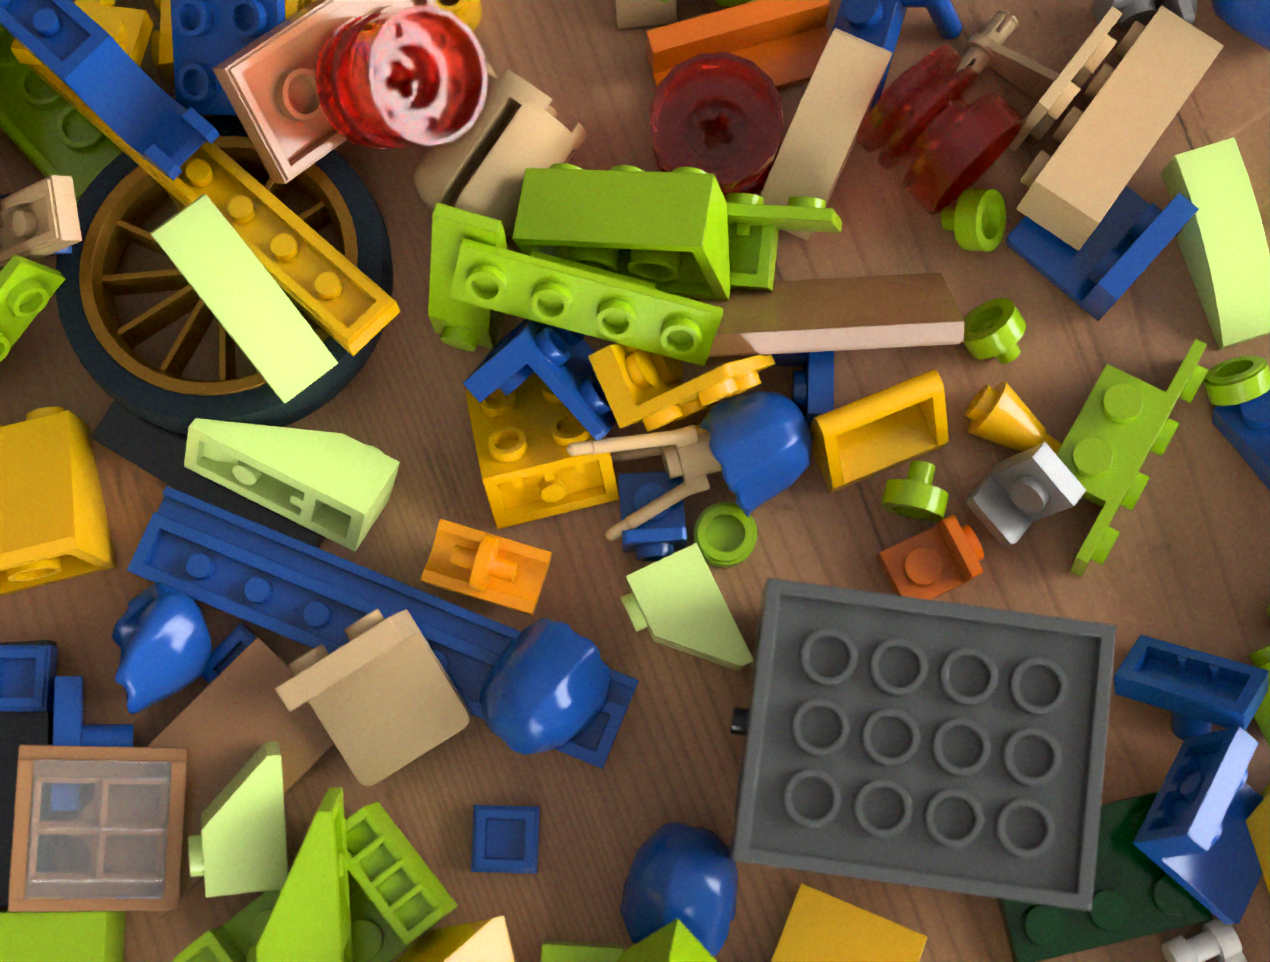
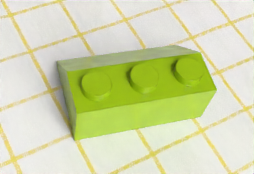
[512,163,731,300]

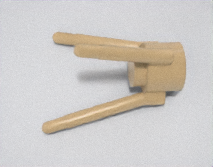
[566,424,721,541]

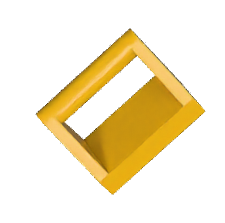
[809,369,949,493]

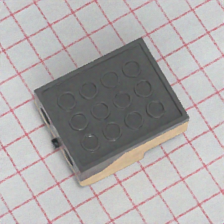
[728,578,1116,911]

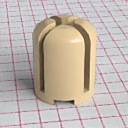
[414,62,588,243]

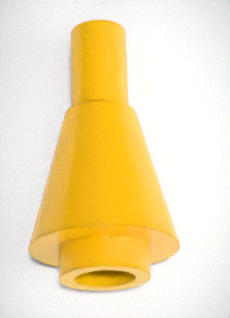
[965,381,1062,454]

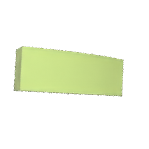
[1161,137,1270,350]
[150,193,338,403]

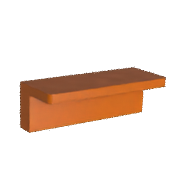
[646,0,830,121]

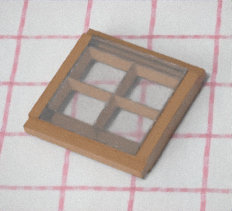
[8,745,187,912]

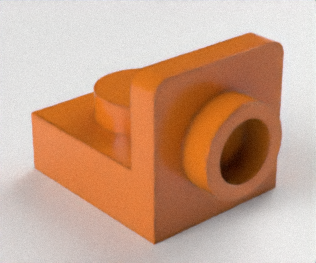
[876,514,984,600]

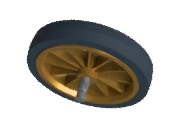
[56,115,393,435]

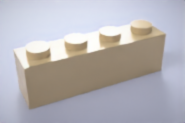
[1016,5,1224,251]

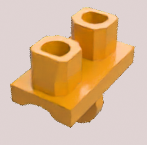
[420,519,552,616]

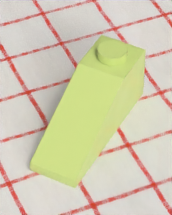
[184,418,400,552]

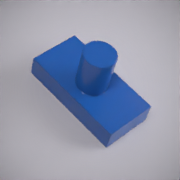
[1114,635,1269,740]
[51,676,134,812]

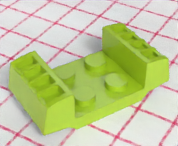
[172,801,458,962]

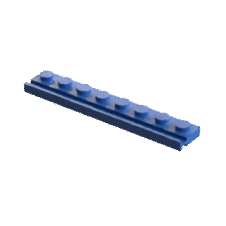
[126,486,639,769]

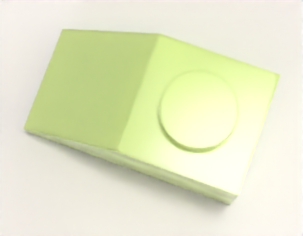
[620,543,753,672]
[188,741,288,897]

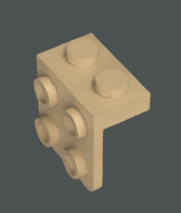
[275,609,471,786]

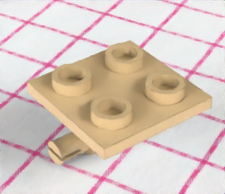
[948,6,1123,152]

